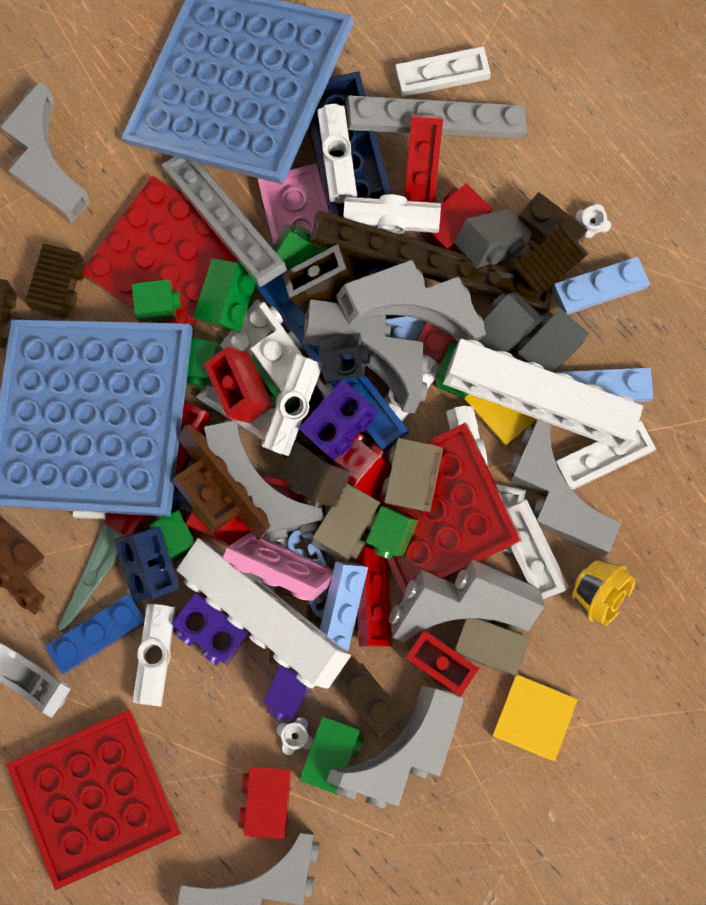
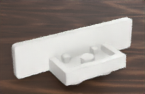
[250,302,334,402]

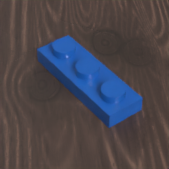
[45,594,145,675]

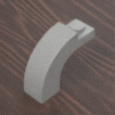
[0,641,71,718]

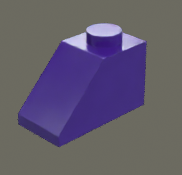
[263,665,311,722]

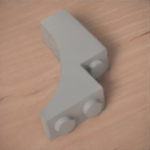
[0,82,91,224]
[336,260,486,343]
[303,299,428,414]
[508,419,622,557]
[204,420,324,541]
[389,560,545,642]
[327,686,464,809]
[178,832,320,905]

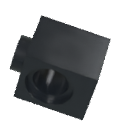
[319,333,370,381]

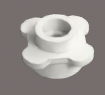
[575,204,611,238]
[277,717,313,755]

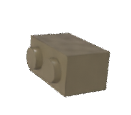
[383,438,443,512]
[312,483,380,563]
[454,618,530,677]

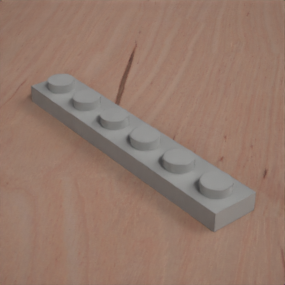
[346,96,527,139]
[162,157,287,287]

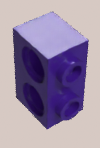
[298,380,378,460]
[171,593,250,666]

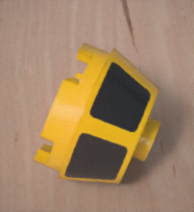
[572,560,636,626]

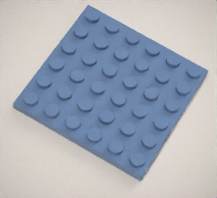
[121,0,354,185]
[0,320,193,517]

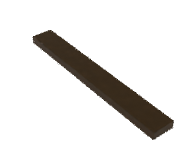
[310,210,553,314]

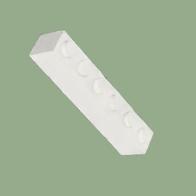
[443,339,643,450]
[177,538,351,689]

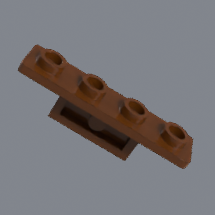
[172,424,270,540]
[0,516,45,615]

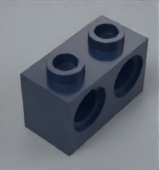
[114,526,180,602]

